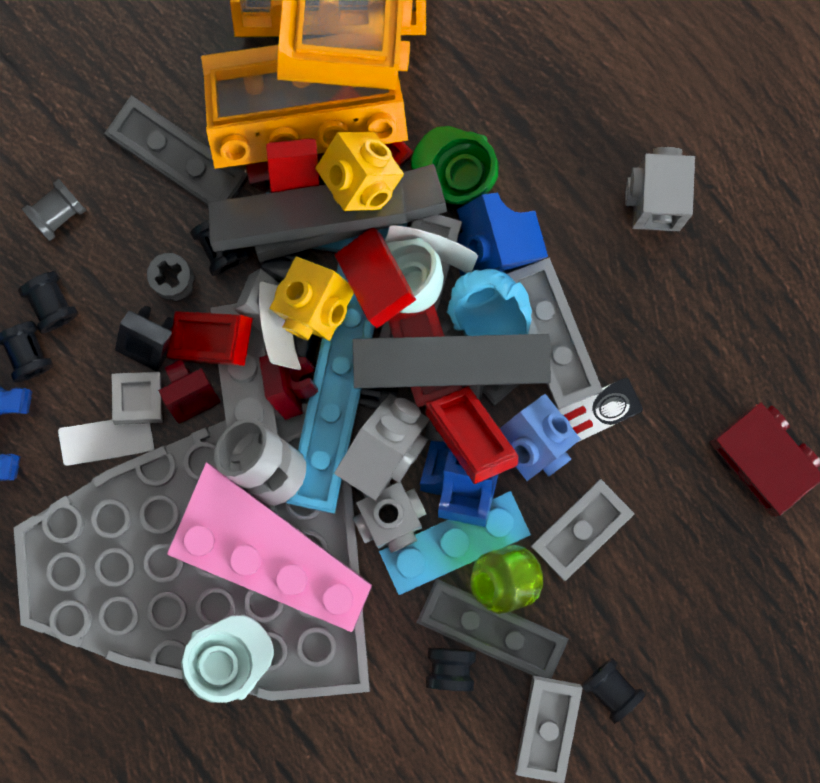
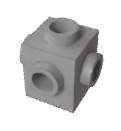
[353,481,426,553]

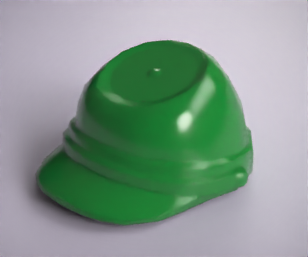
[411,126,499,205]

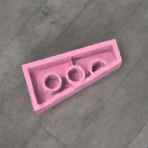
[167,462,372,632]

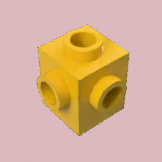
[315,132,404,211]
[269,256,354,341]

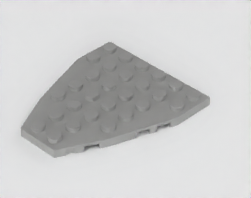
[14,404,370,701]

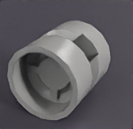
[214,418,306,506]

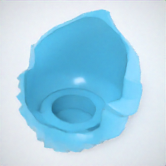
[447,269,532,336]

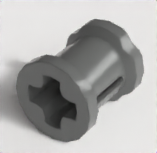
[21,178,86,241]
[147,253,195,302]

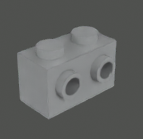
[625,147,695,231]
[334,393,429,501]

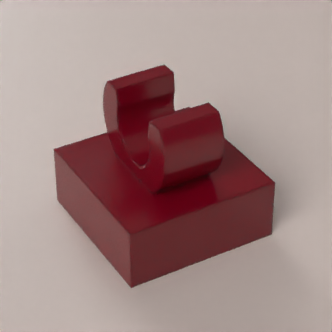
[259,355,318,420]
[158,359,221,424]

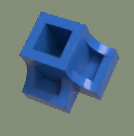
[457,192,548,276]
[420,441,499,527]

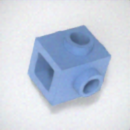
[499,394,581,481]

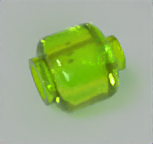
[470,545,543,614]

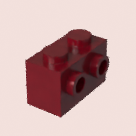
[709,402,820,517]

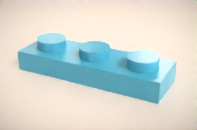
[379,491,531,595]

